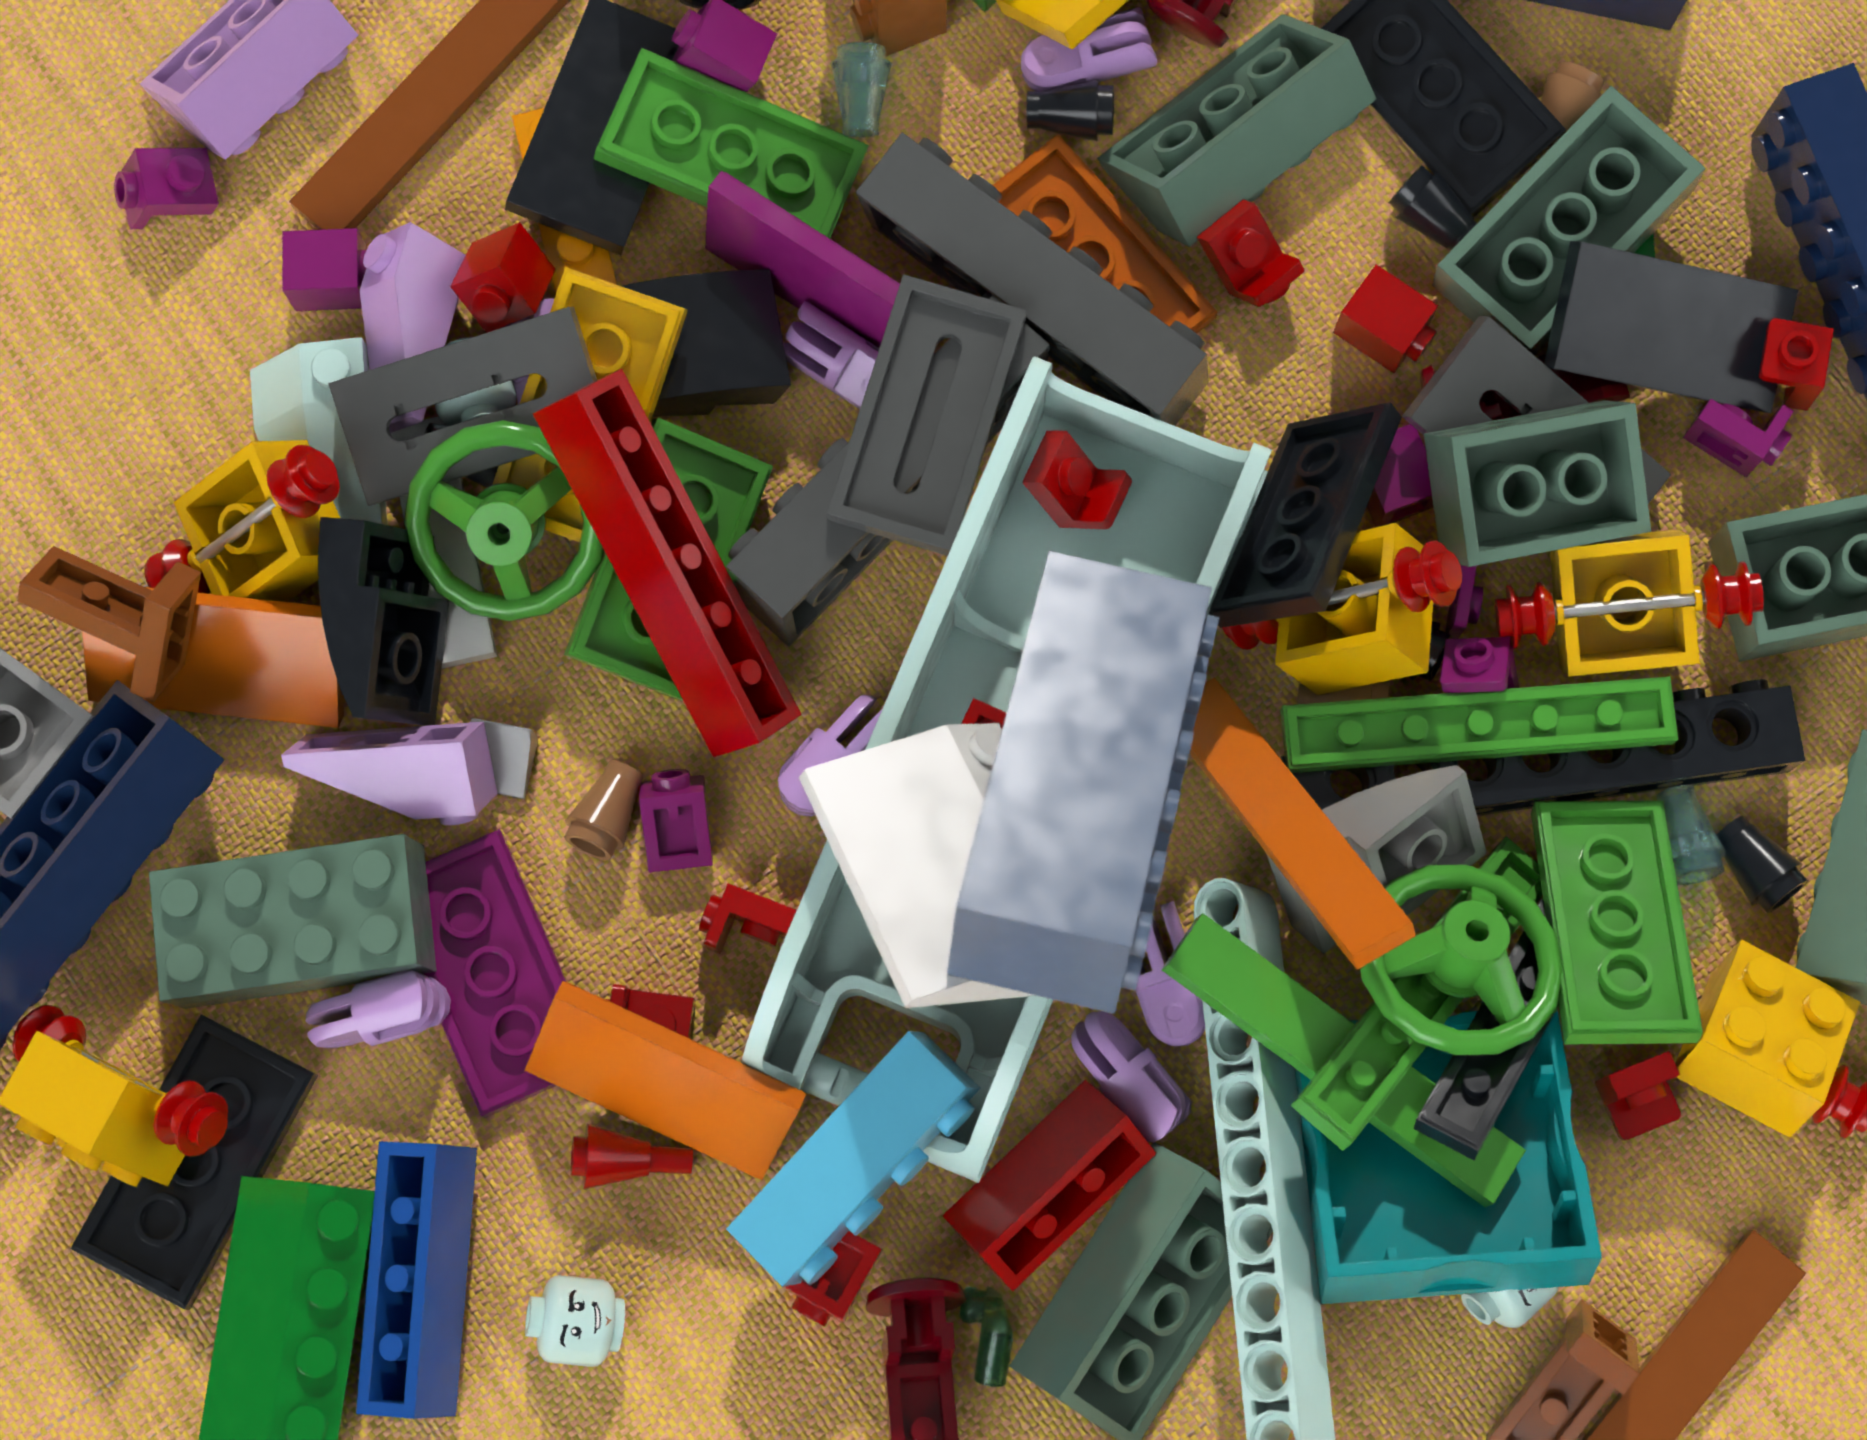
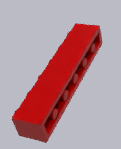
[533,368,802,757]

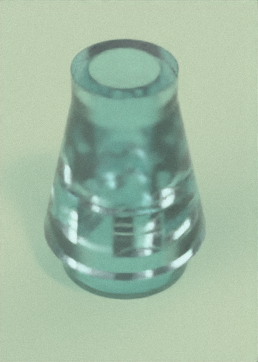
[831,42,892,137]
[1656,785,1727,885]

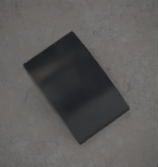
[622,269,791,417]
[318,517,449,726]

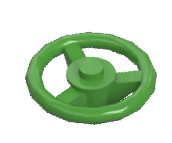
[404,420,604,622]
[1360,864,1562,1055]

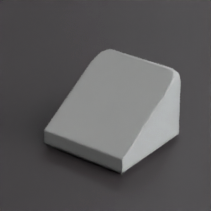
[470,718,539,800]

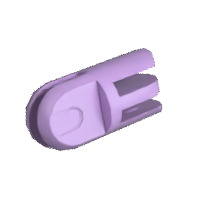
[1021,7,1158,91]
[784,301,879,409]
[778,695,882,817]
[1135,901,1205,1047]
[305,970,451,1048]
[1071,1011,1192,1143]

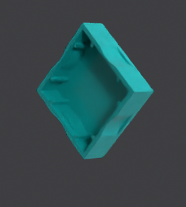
[1295,1011,1602,1304]

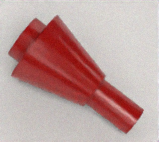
[571,1124,693,1190]

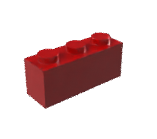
[942,1080,1157,1291]

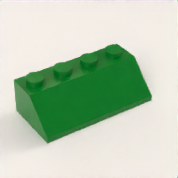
[199,1176,375,1440]

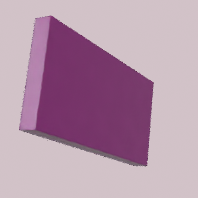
[705,171,900,348]
[423,829,567,1118]

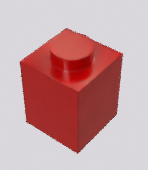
[450,222,556,333]
[1333,264,1438,374]

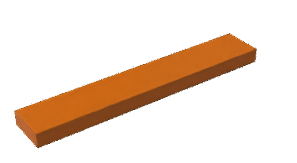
[1189,677,1416,970]

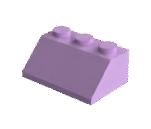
[139,0,359,160]

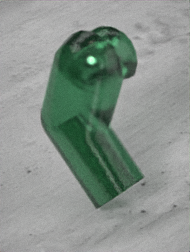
[959,1286,1014,1387]

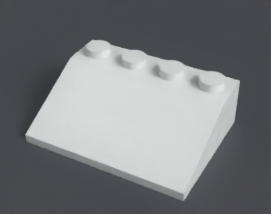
[799,723,1035,1008]

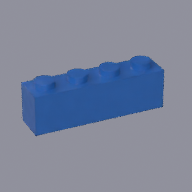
[356,1141,477,1419]

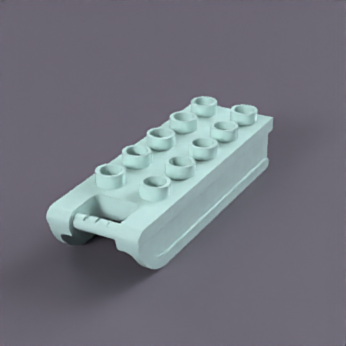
[741,356,1272,1183]

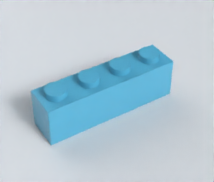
[726,1031,981,1287]

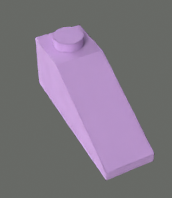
[360,222,465,433]
[281,721,497,825]

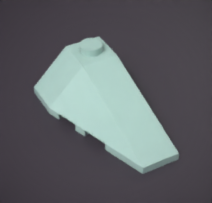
[250,337,388,525]

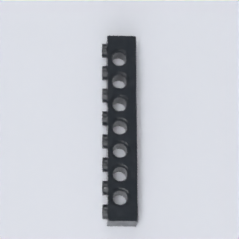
[1280,679,1805,816]

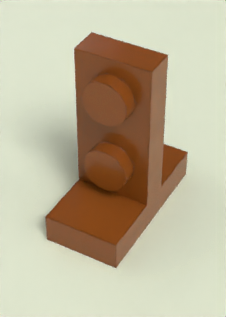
[17,546,201,703]
[1486,1299,1640,1440]

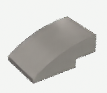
[0,648,94,819]
[1266,765,1487,954]

